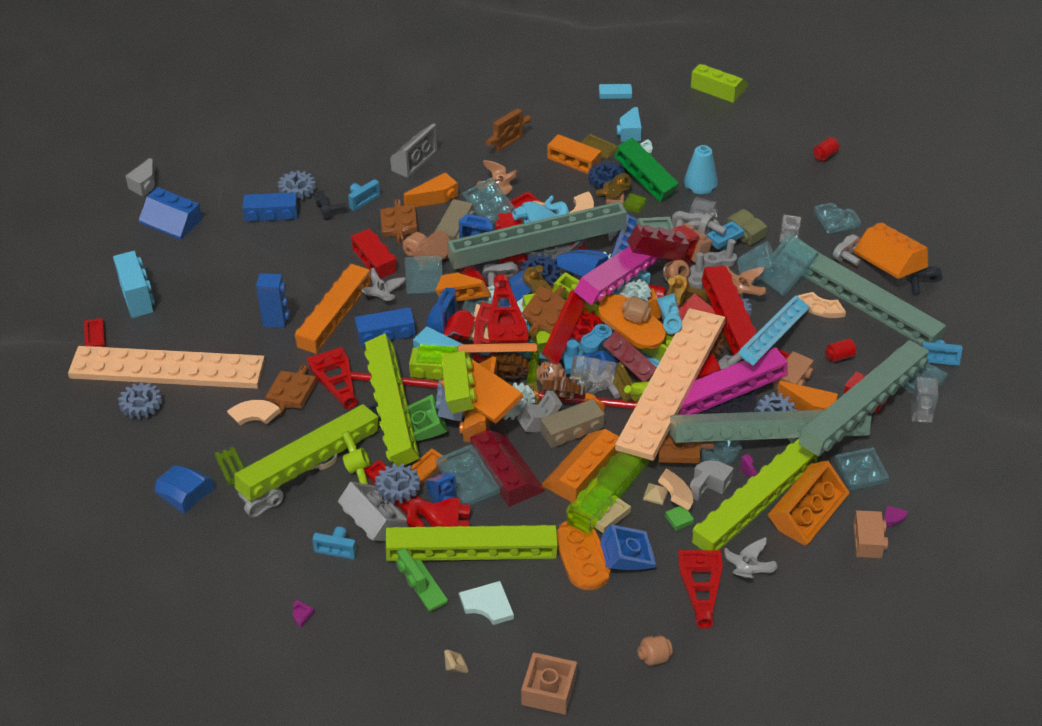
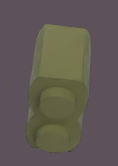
[727,209,767,245]

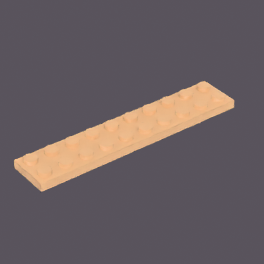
[615,308,725,460]
[68,346,265,389]

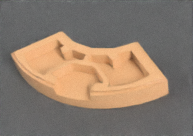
[569,191,594,213]
[798,292,846,318]
[227,400,282,426]
[658,468,693,510]

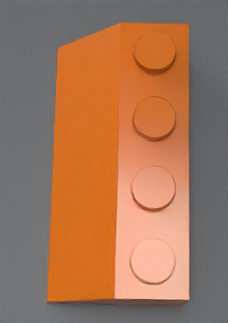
[854,223,928,279]
[460,357,498,442]
[542,429,621,504]
[768,461,850,545]

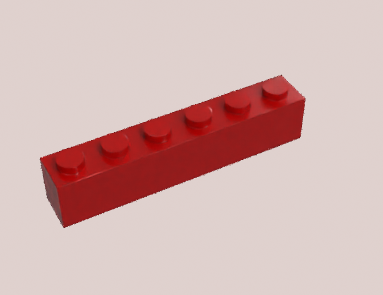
[701,265,756,361]

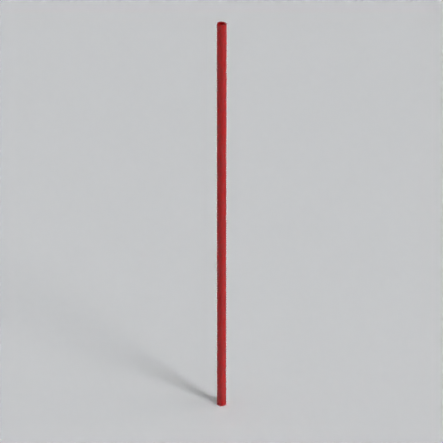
[351,372,638,409]

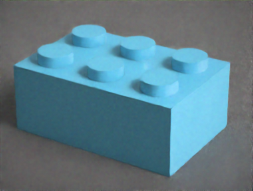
[113,251,155,318]

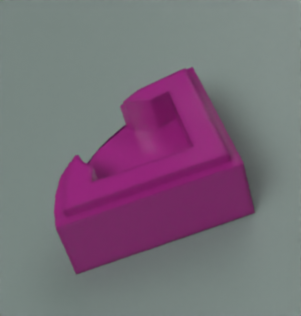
[740,454,759,479]
[884,506,908,527]
[293,600,315,628]

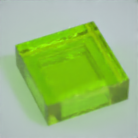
[623,193,647,213]

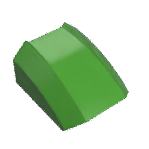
[408,395,448,441]

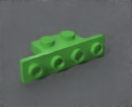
[395,548,448,611]

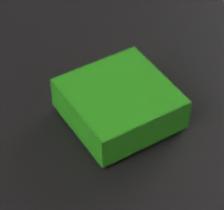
[665,506,694,531]

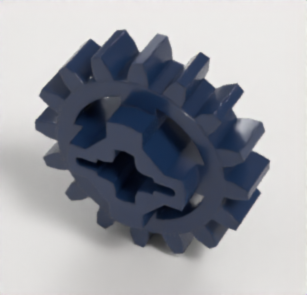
[588,161,624,190]
[520,253,560,288]

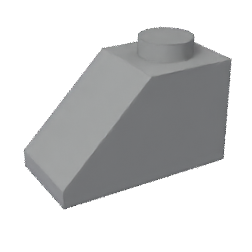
[126,158,155,196]

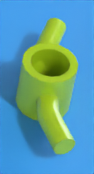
[624,381,649,402]
[342,430,370,484]

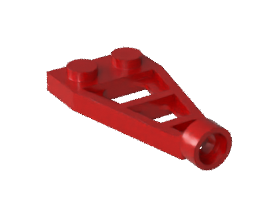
[487,274,528,344]
[472,302,515,364]
[306,347,358,409]
[678,550,723,629]

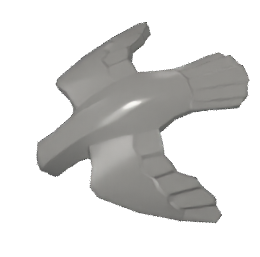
[362,268,406,301]
[724,537,778,578]

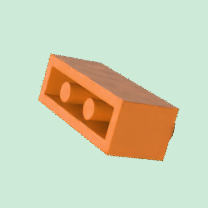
[547,134,601,174]

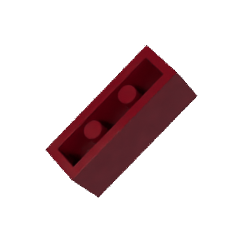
[627,224,689,260]
[602,330,657,382]

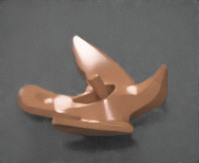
[476,160,518,200]
[726,266,766,296]

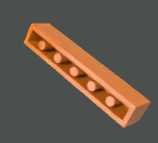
[295,264,371,354]

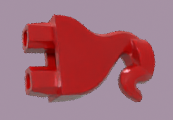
[406,498,470,527]

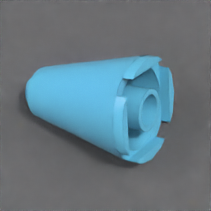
[684,145,718,194]

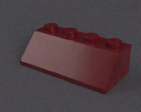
[470,430,545,507]

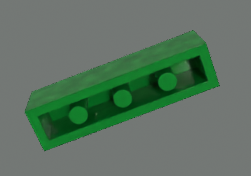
[614,137,679,203]

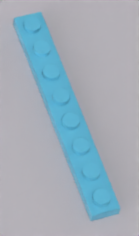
[738,295,810,365]

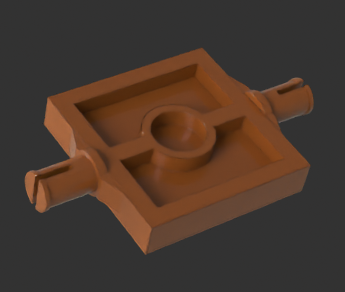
[485,108,532,152]
[380,199,418,244]
[521,285,566,337]
[265,365,317,417]
[658,430,714,463]

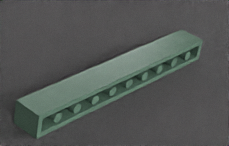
[448,201,627,269]
[779,239,946,345]
[798,340,929,456]
[669,410,871,443]

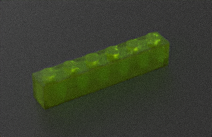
[566,451,650,534]

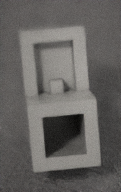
[517,390,562,432]
[690,461,734,501]

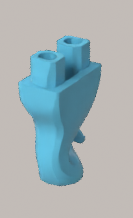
[512,196,569,223]
[657,294,682,335]

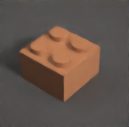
[521,652,577,715]

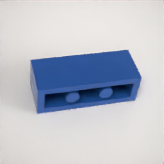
[243,192,298,222]
[256,273,291,328]
[355,307,416,346]

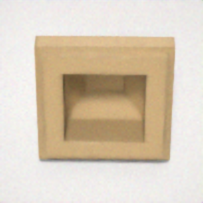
[643,483,668,505]
[444,649,469,674]

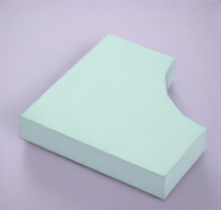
[459,581,514,625]

